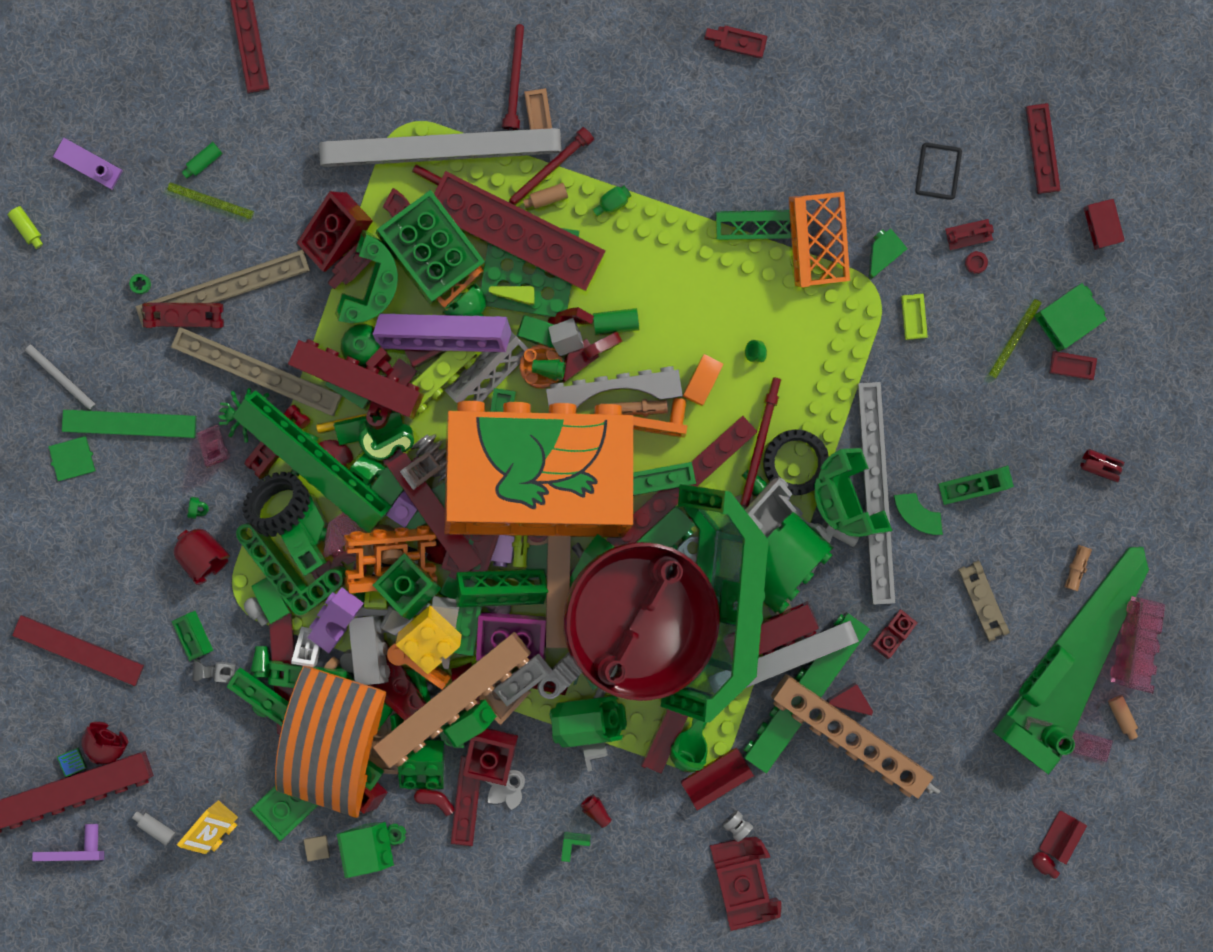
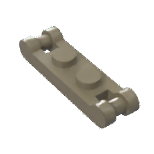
[958,560,1010,642]

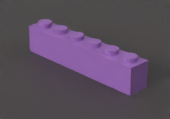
[373,314,512,352]

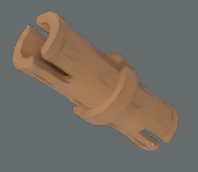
[1064,545,1092,591]

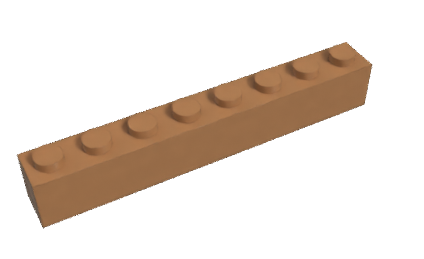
[373,632,531,768]

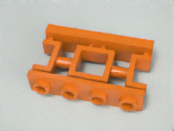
[344,525,437,593]

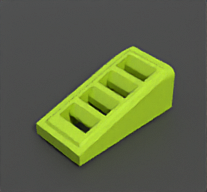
[489,286,535,306]

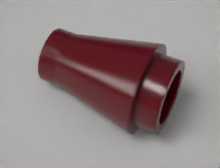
[580,794,612,828]

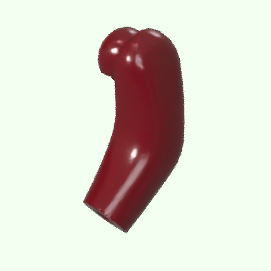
[414,789,455,816]

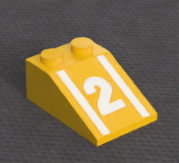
[177,800,238,854]

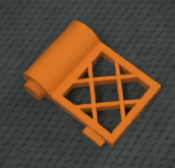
[387,641,452,690]

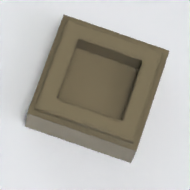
[304,835,330,862]

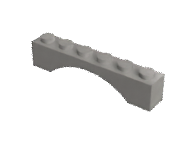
[546,366,683,409]

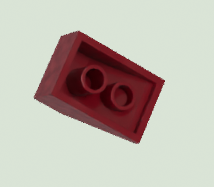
[297,191,373,272]

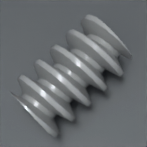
[411,434,446,483]

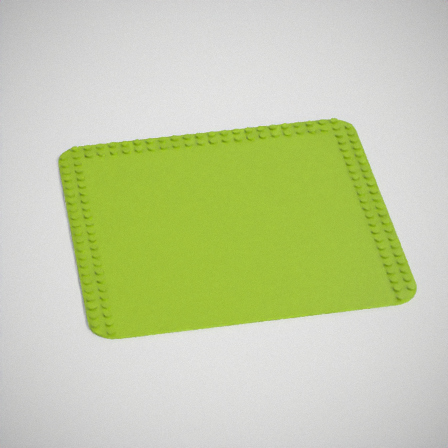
[232,121,882,768]

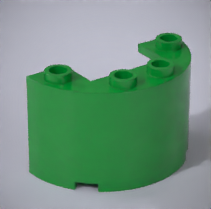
[335,229,398,323]
[815,448,892,537]
[736,512,834,614]

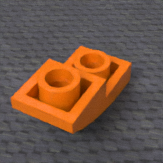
[683,354,723,406]

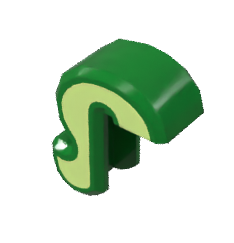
[359,421,414,461]

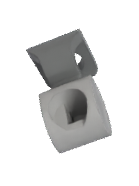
[192,659,235,683]

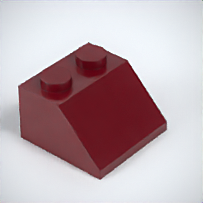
[463,728,518,786]

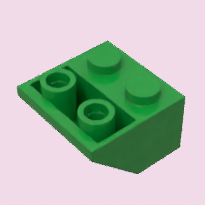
[398,740,445,790]

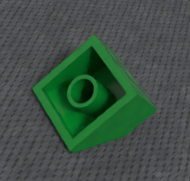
[373,553,442,620]
[337,822,394,878]

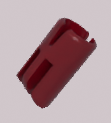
[1080,449,1125,483]

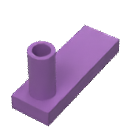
[53,138,123,190]
[32,824,104,861]

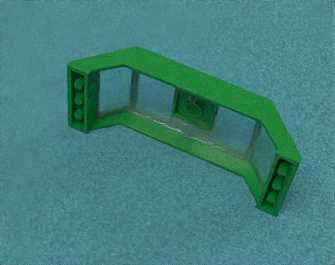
[661,484,769,722]

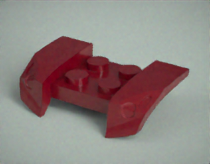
[710,837,781,931]

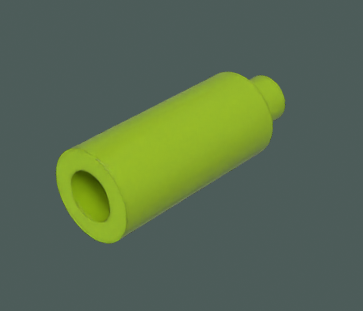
[7,206,43,249]

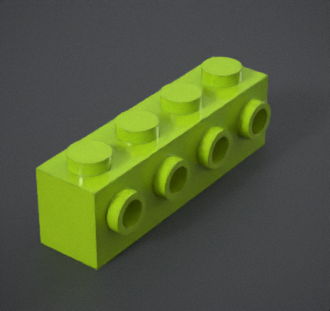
[412,351,478,416]

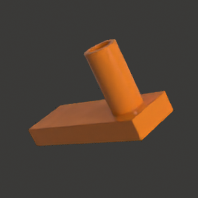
[633,398,688,438]

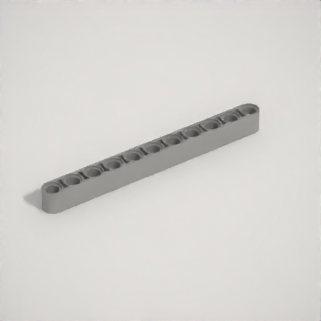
[319,128,562,167]

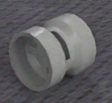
[722,810,753,842]

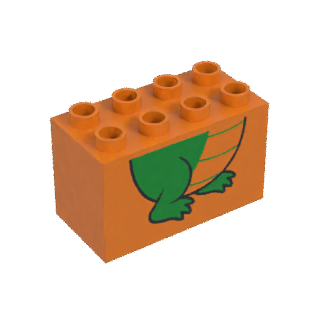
[444,401,633,537]

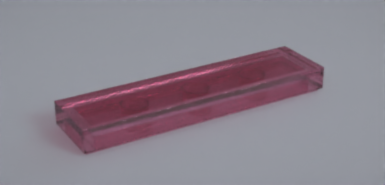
[1024,716,1113,762]

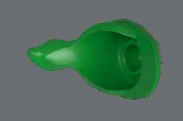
[670,718,708,773]

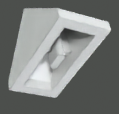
[291,627,320,668]

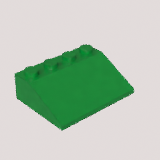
[375,190,485,305]

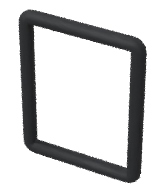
[915,143,962,200]

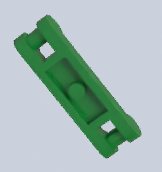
[268,661,347,688]

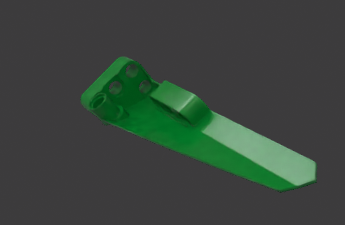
[992,547,1149,775]

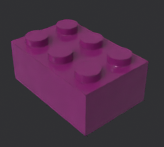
[476,612,547,661]

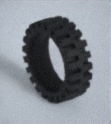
[763,429,829,495]
[242,472,311,537]

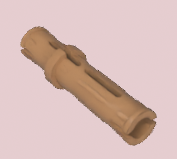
[600,399,668,417]

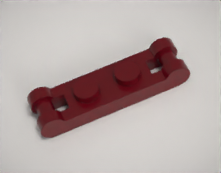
[142,303,224,328]
[244,405,311,479]

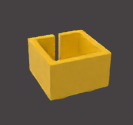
[396,605,462,674]

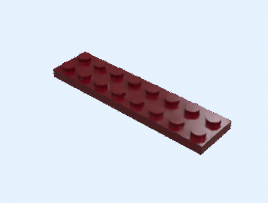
[434,171,606,291]

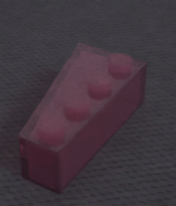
[1110,596,1165,694]

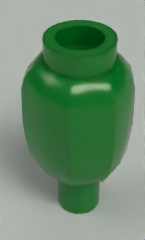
[593,185,632,217]

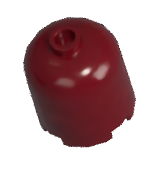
[173,529,230,585]

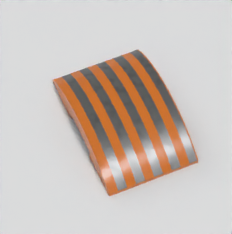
[275,666,386,818]

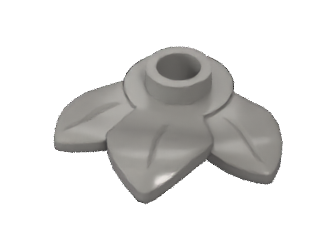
[486,770,525,810]

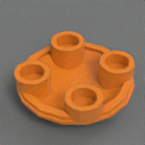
[519,344,563,389]

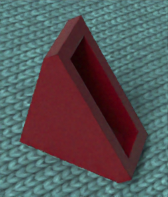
[827,683,873,716]

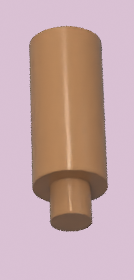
[523,183,568,209]
[1108,695,1138,740]

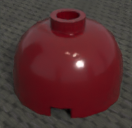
[81,722,128,764]

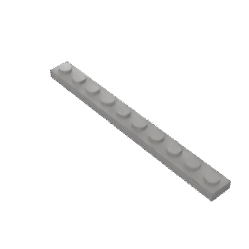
[858,382,895,605]

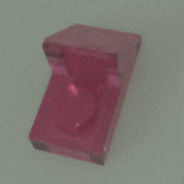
[197,425,231,468]

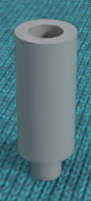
[132,811,176,846]

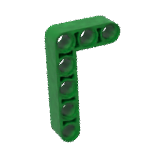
[236,523,347,615]

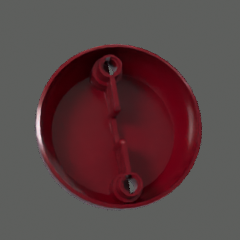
[563,542,720,701]

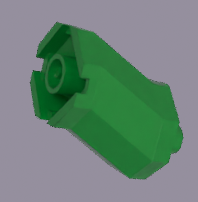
[549,696,627,748]

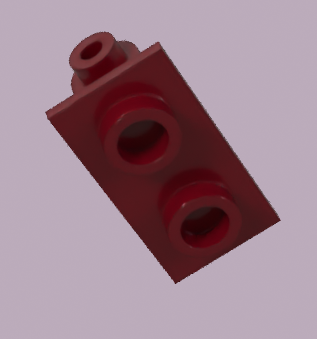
[945,219,994,250]

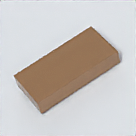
[524,88,552,130]

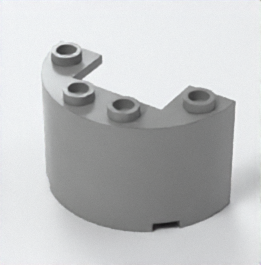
[745,477,831,543]

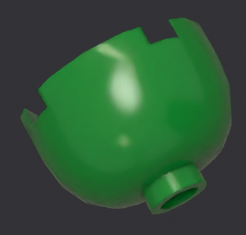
[442,283,487,316]
[341,324,385,368]

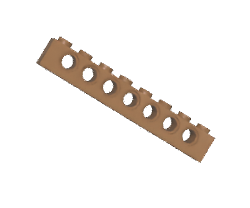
[771,674,934,799]

